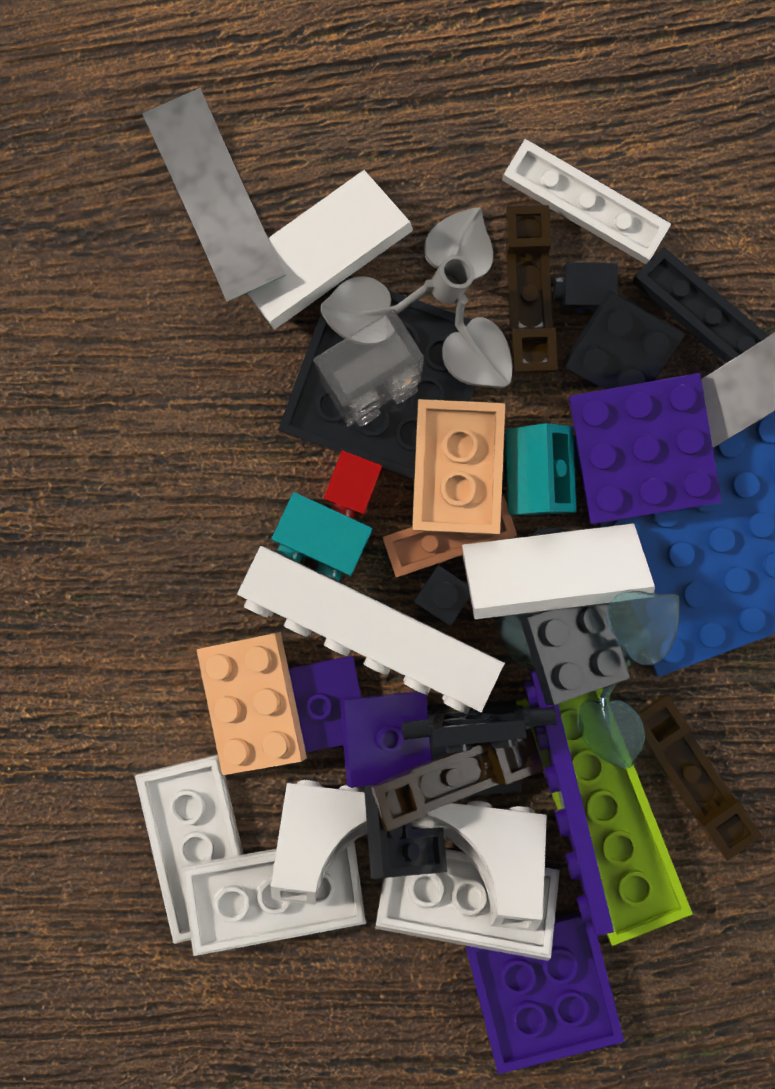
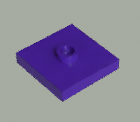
[288,655,362,753]
[340,691,432,788]

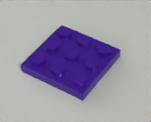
[568,373,722,524]
[466,912,624,1074]

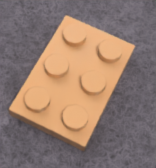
[412,399,505,535]
[196,632,307,775]

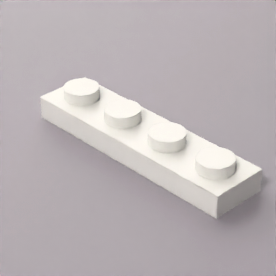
[502,139,671,264]

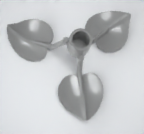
[321,207,513,388]

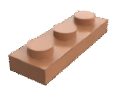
[382,496,518,578]

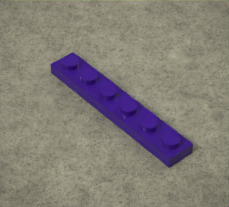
[523,668,614,936]

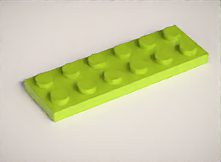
[515,688,693,946]

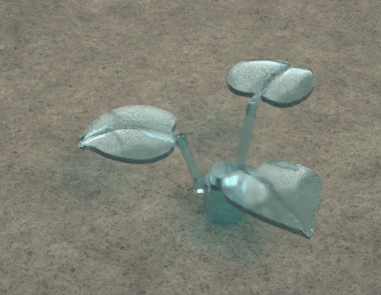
[496,591,679,768]

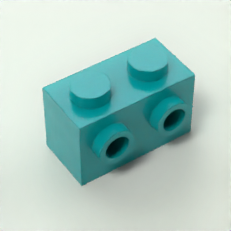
[505,423,576,516]
[271,492,373,581]

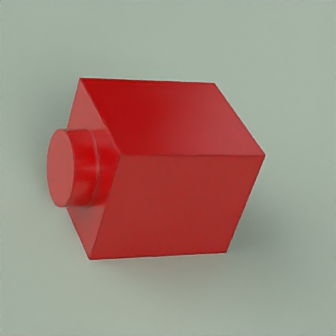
[323,450,382,519]

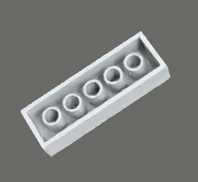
[237,546,505,714]

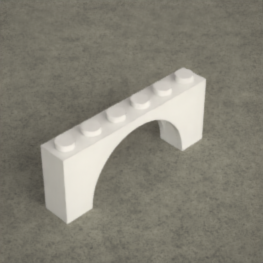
[271,780,547,931]

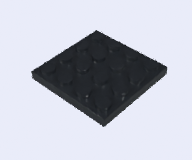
[278,276,475,480]

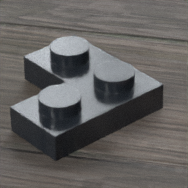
[364,785,447,879]

